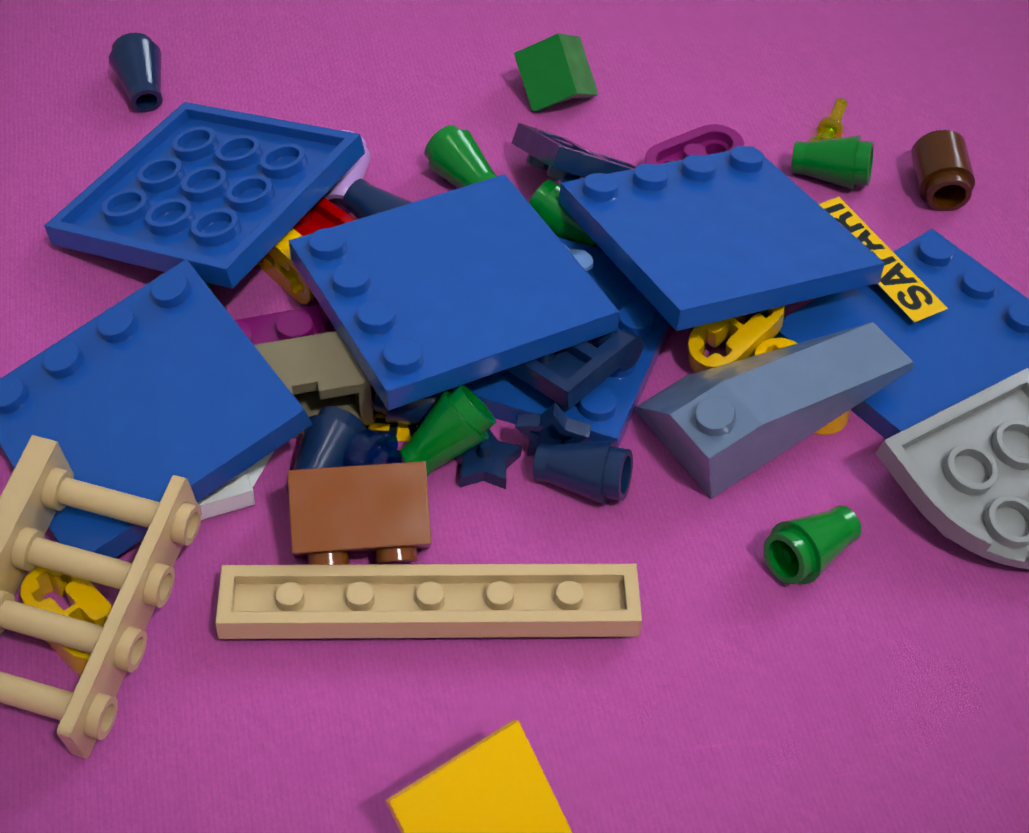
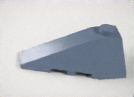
[636,322,914,499]

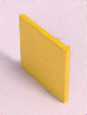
[385,720,572,833]

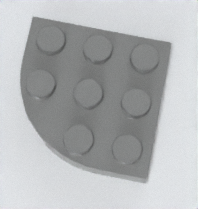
[875,368,1029,569]

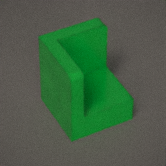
[514,33,598,111]

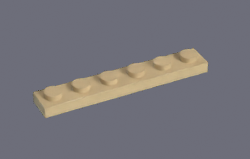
[215,563,642,639]

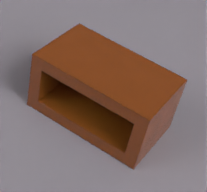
[287,461,432,565]

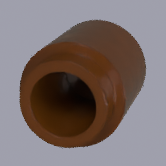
[911,130,975,211]

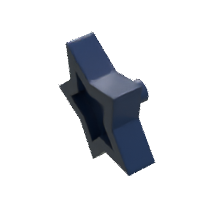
[515,402,591,456]
[454,429,522,489]

